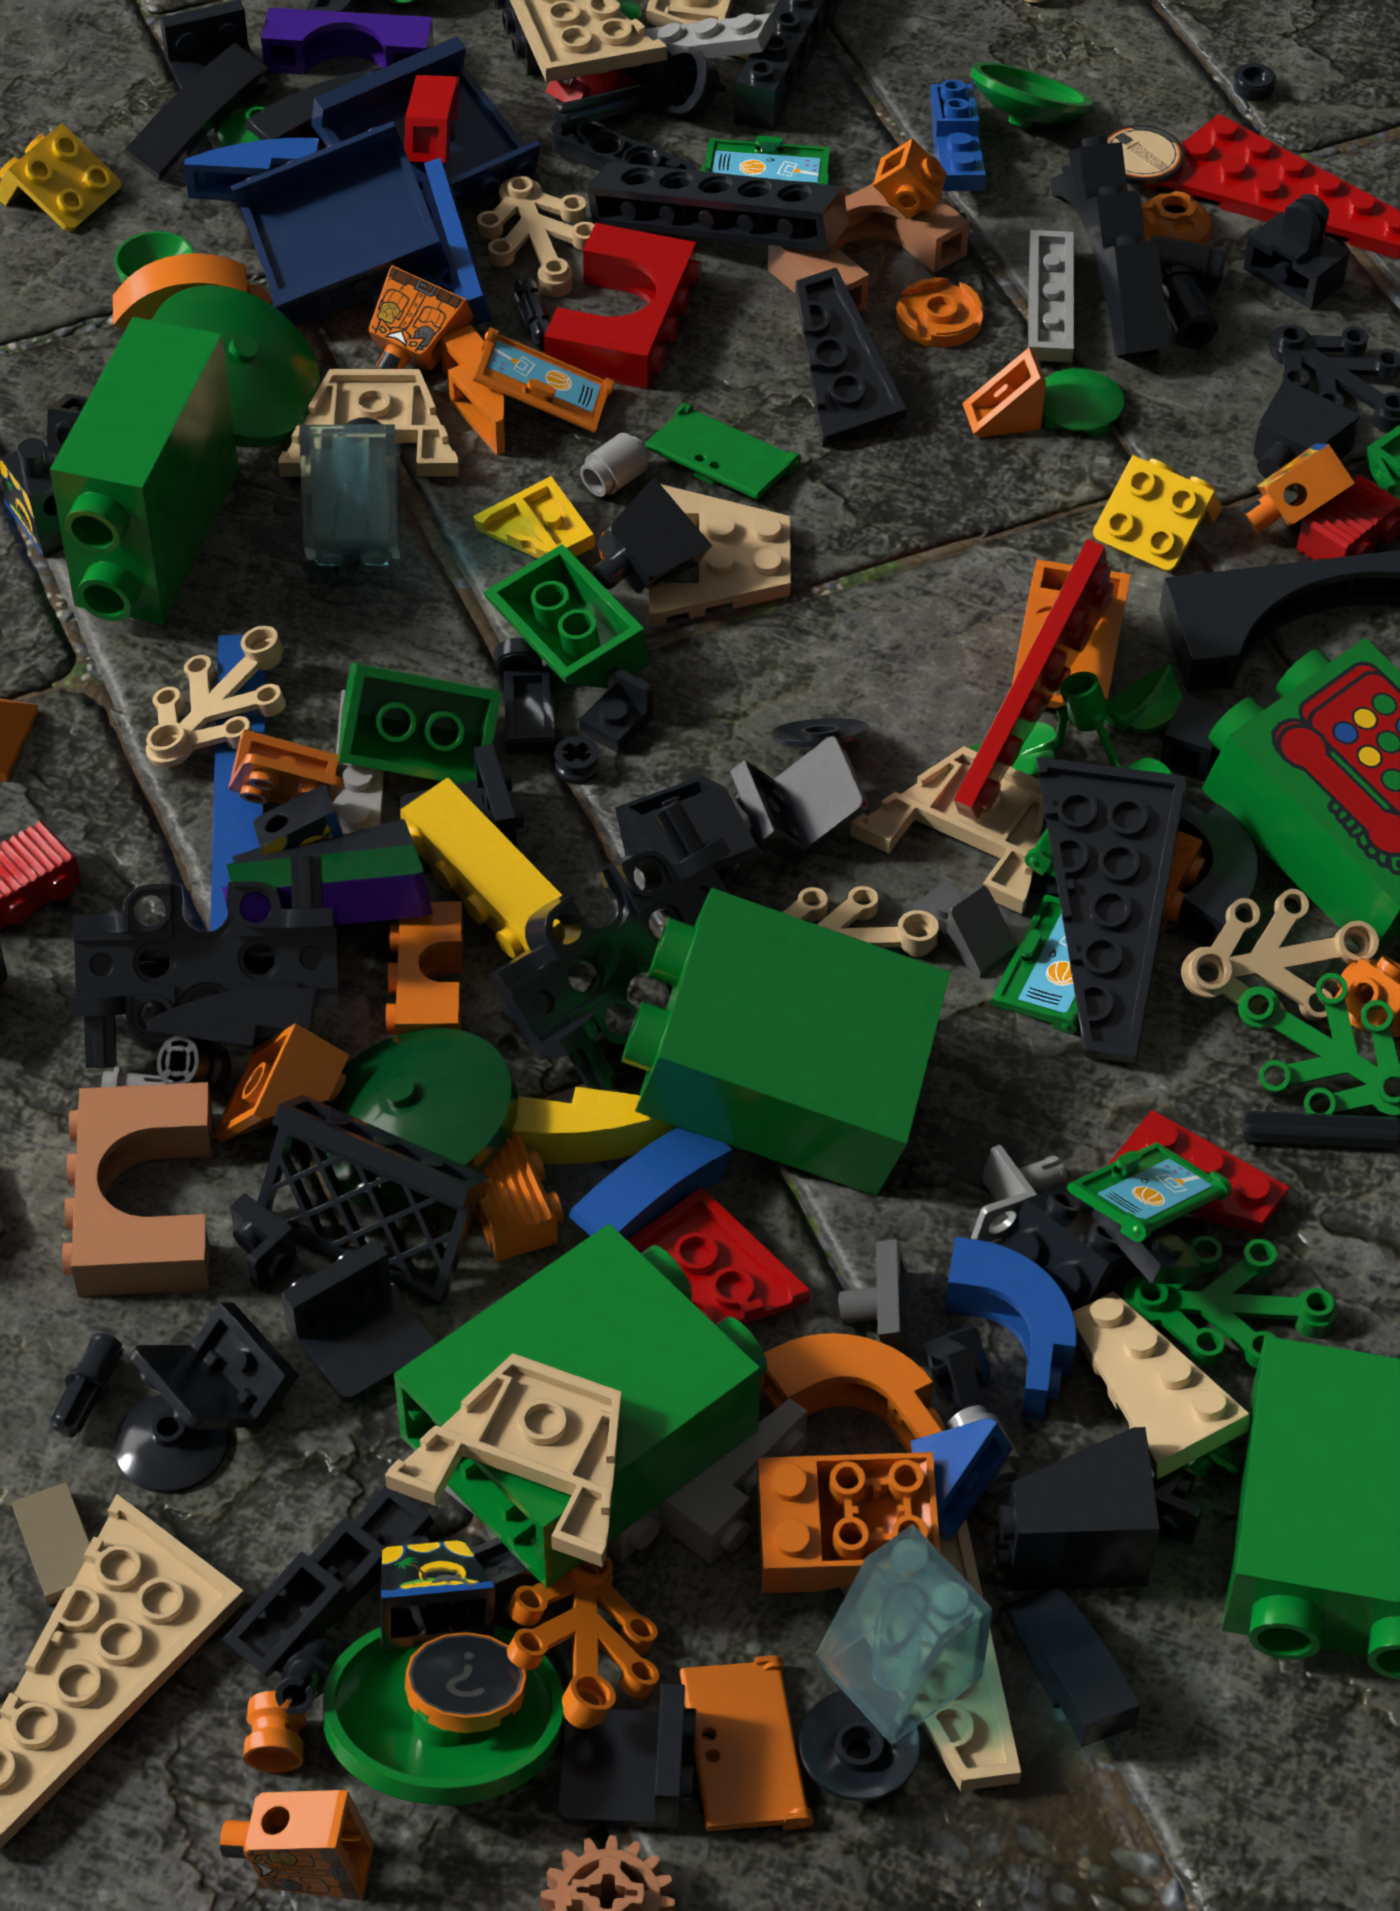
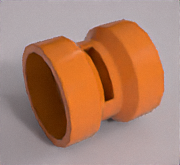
[243,1691,307,1773]

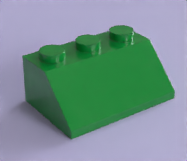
[484,544,651,689]
[338,661,502,784]

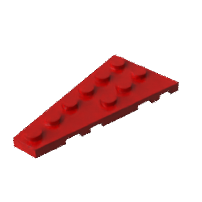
[953,539,1114,821]

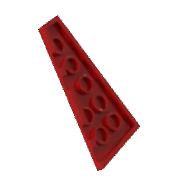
[1141,114,1400,259]
[627,1187,810,1325]

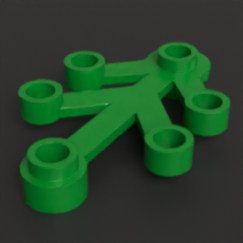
[1238,973,1400,1116]
[1122,1236,1338,1369]

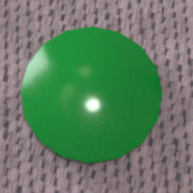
[1041,368,1124,437]

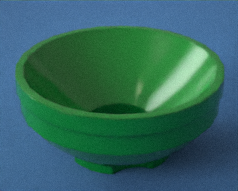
[114,231,194,284]

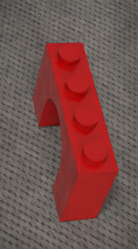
[544,223,702,390]

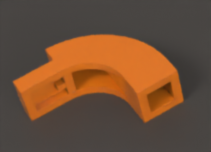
[113,253,273,330]
[760,1333,945,1453]

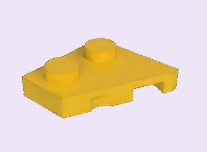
[473,476,597,559]

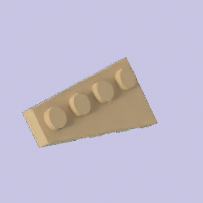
[1072,1291,1250,1479]

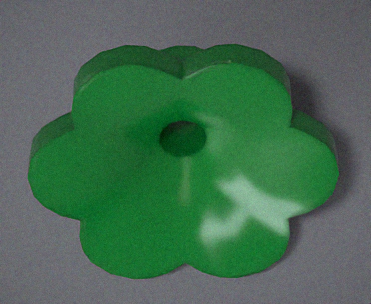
[1189,1443,1243,1478]

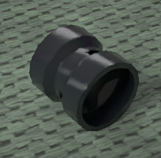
[157,1035,231,1093]

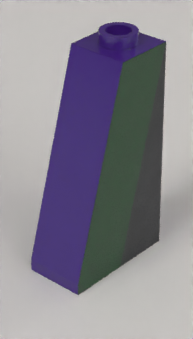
[221,819,433,925]

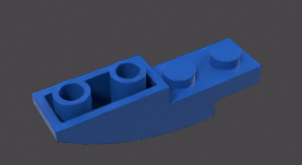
[930,80,986,191]

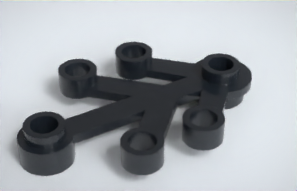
[1268,325,1400,433]

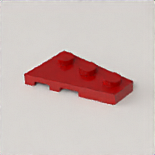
[1107,1110,1289,1235]

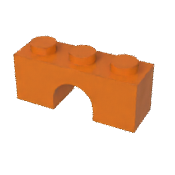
[386,901,464,1036]

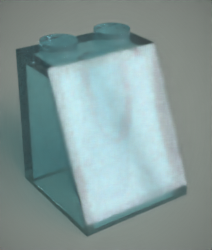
[299,424,401,566]
[815,1524,992,1745]

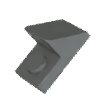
[910,880,1017,978]

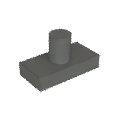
[838,1239,911,1359]

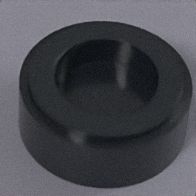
[1233,63,1276,101]
[494,638,543,677]

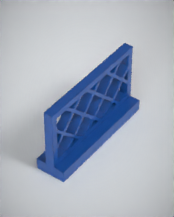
[374,158,493,325]

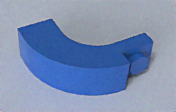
[945,1237,1076,1421]

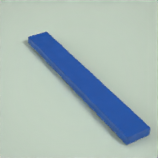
[210,634,267,931]

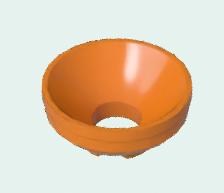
[1141,191,1211,244]

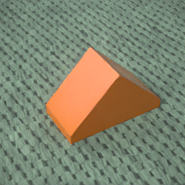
[962,347,1046,438]

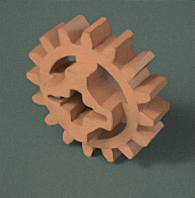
[540,1835,675,1911]

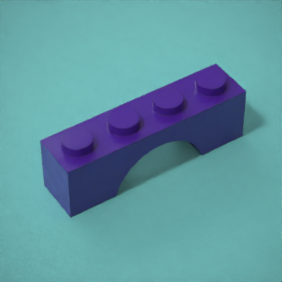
[261,8,434,74]

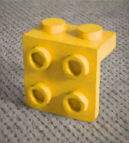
[0,123,121,232]
[1093,455,1223,573]

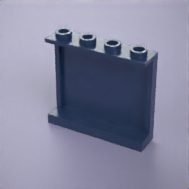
[311,36,541,216]
[231,121,450,327]

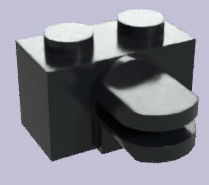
[1243,194,1350,310]

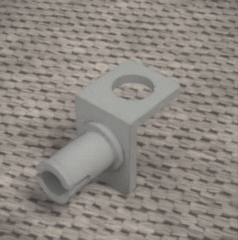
[971,1145,1067,1242]

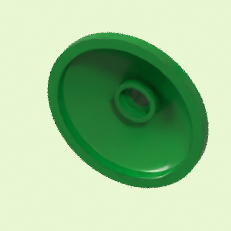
[970,62,1093,128]

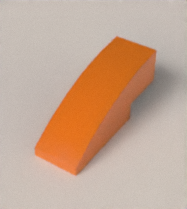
[440,325,506,456]

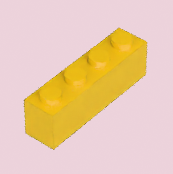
[400,777,565,959]

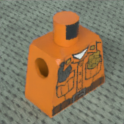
[369,265,473,371]
[220,1790,375,1900]

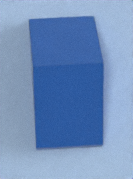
[910,1418,1013,1542]

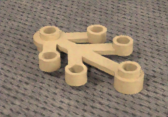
[477,176,595,298]
[146,626,286,767]
[782,886,939,957]
[1181,889,1379,1031]

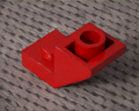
[545,67,638,102]
[404,75,459,163]

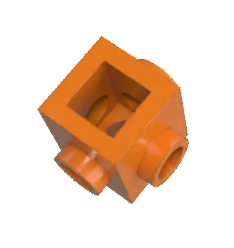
[873,138,947,220]
[1334,956,1400,1037]

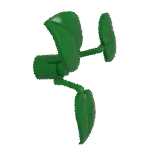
[969,663,1183,778]

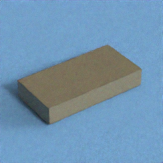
[11,1482,89,1606]

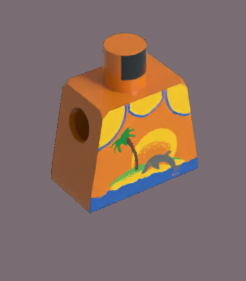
[1242,443,1355,533]

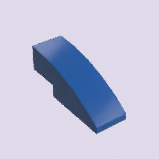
[184,138,320,201]
[569,1127,732,1240]

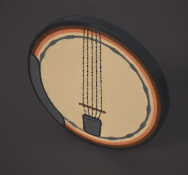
[1107,125,1184,185]

